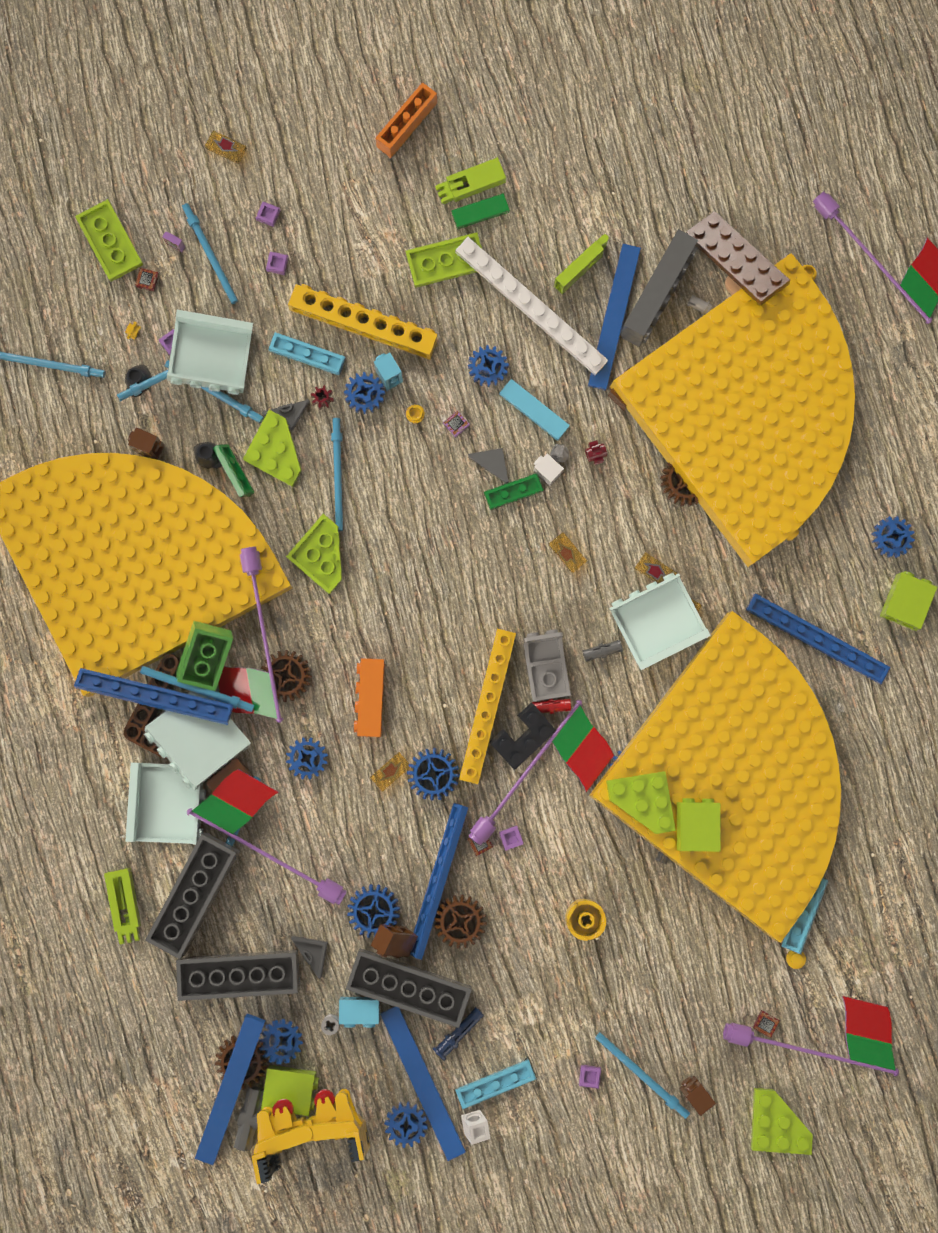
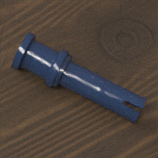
[432,1007,484,1061]

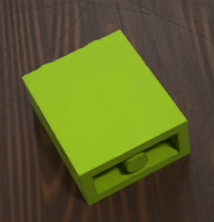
[880,571,937,631]
[677,798,721,852]
[261,1065,319,1116]

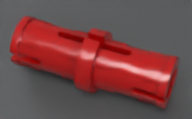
[532,699,571,714]

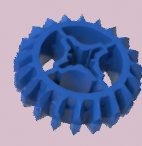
[407,748,460,801]
[347,884,400,938]

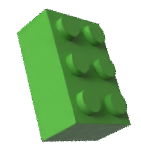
[176,621,233,691]

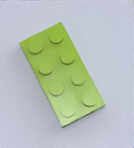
[75,199,144,282]
[405,232,482,288]

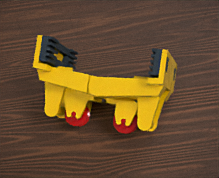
[252,1089,370,1184]

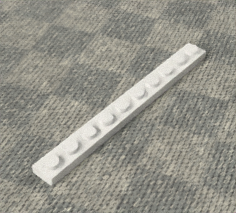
[455,237,608,375]

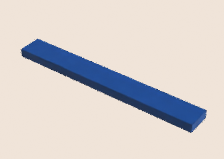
[588,244,641,390]
[745,593,891,684]
[74,668,233,725]
[410,803,469,960]
[380,1006,466,1161]
[195,1014,266,1165]

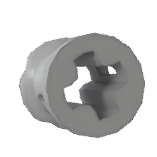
[321,1014,340,1035]

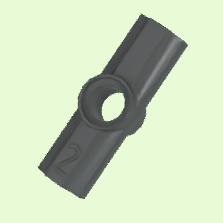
[234,1086,264,1152]

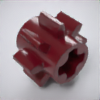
[310,385,334,410]
[585,440,607,465]

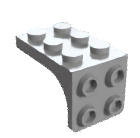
[522,629,571,702]

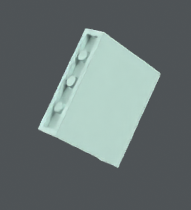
[167,310,253,395]
[609,573,711,670]
[144,691,251,791]
[125,763,207,845]

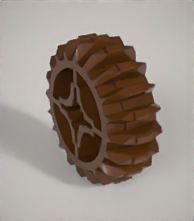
[660,463,699,507]
[261,650,312,702]
[434,894,487,949]
[215,1035,269,1089]

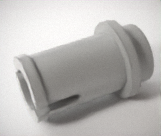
[687,295,713,315]

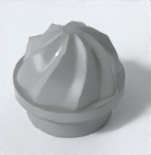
[550,444,569,462]

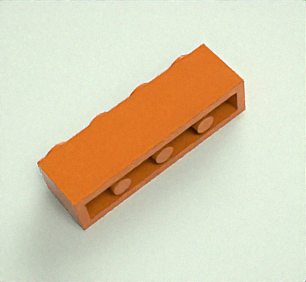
[376,82,437,158]
[354,658,385,737]

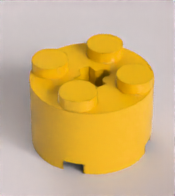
[565,899,606,941]

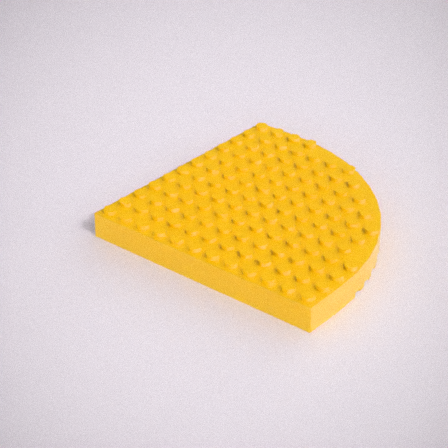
[610,253,855,567]
[0,453,293,697]
[589,611,841,943]

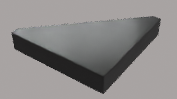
[262,399,310,432]
[468,448,509,484]
[291,936,328,979]

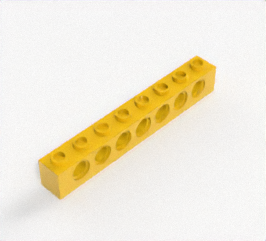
[288,284,438,360]
[459,628,516,784]

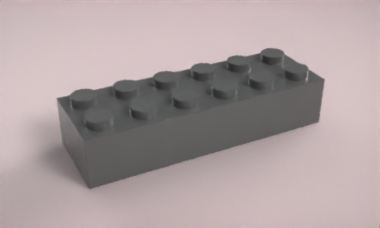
[620,229,698,347]
[145,832,240,959]
[346,948,472,1028]
[176,950,300,1001]

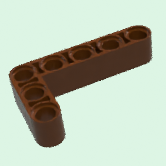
[123,654,180,759]

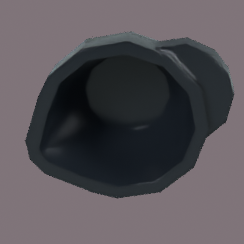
[125,364,152,397]
[193,441,222,469]

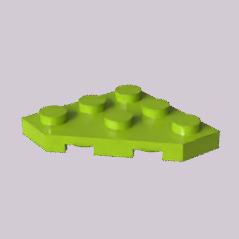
[242,410,302,487]
[286,513,342,594]
[606,771,676,834]
[751,1088,813,1155]

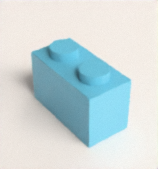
[374,353,403,391]
[339,997,380,1028]

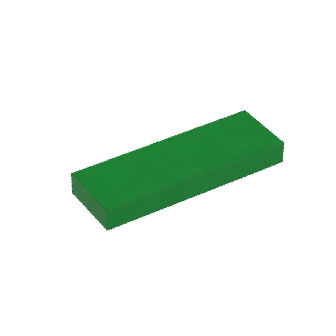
[451,193,510,230]
[213,444,254,497]
[484,473,544,510]

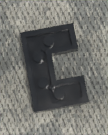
[489,703,557,770]

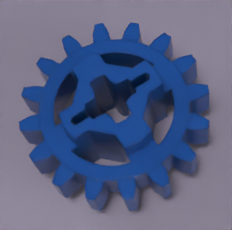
[468,345,509,387]
[344,372,385,414]
[871,516,915,558]
[286,737,328,779]
[259,1019,303,1064]
[384,1101,428,1148]

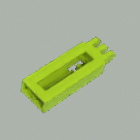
[435,157,506,204]
[554,234,609,294]
[104,868,141,945]

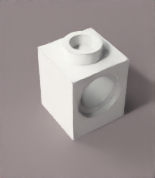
[533,454,564,486]
[461,1110,490,1145]

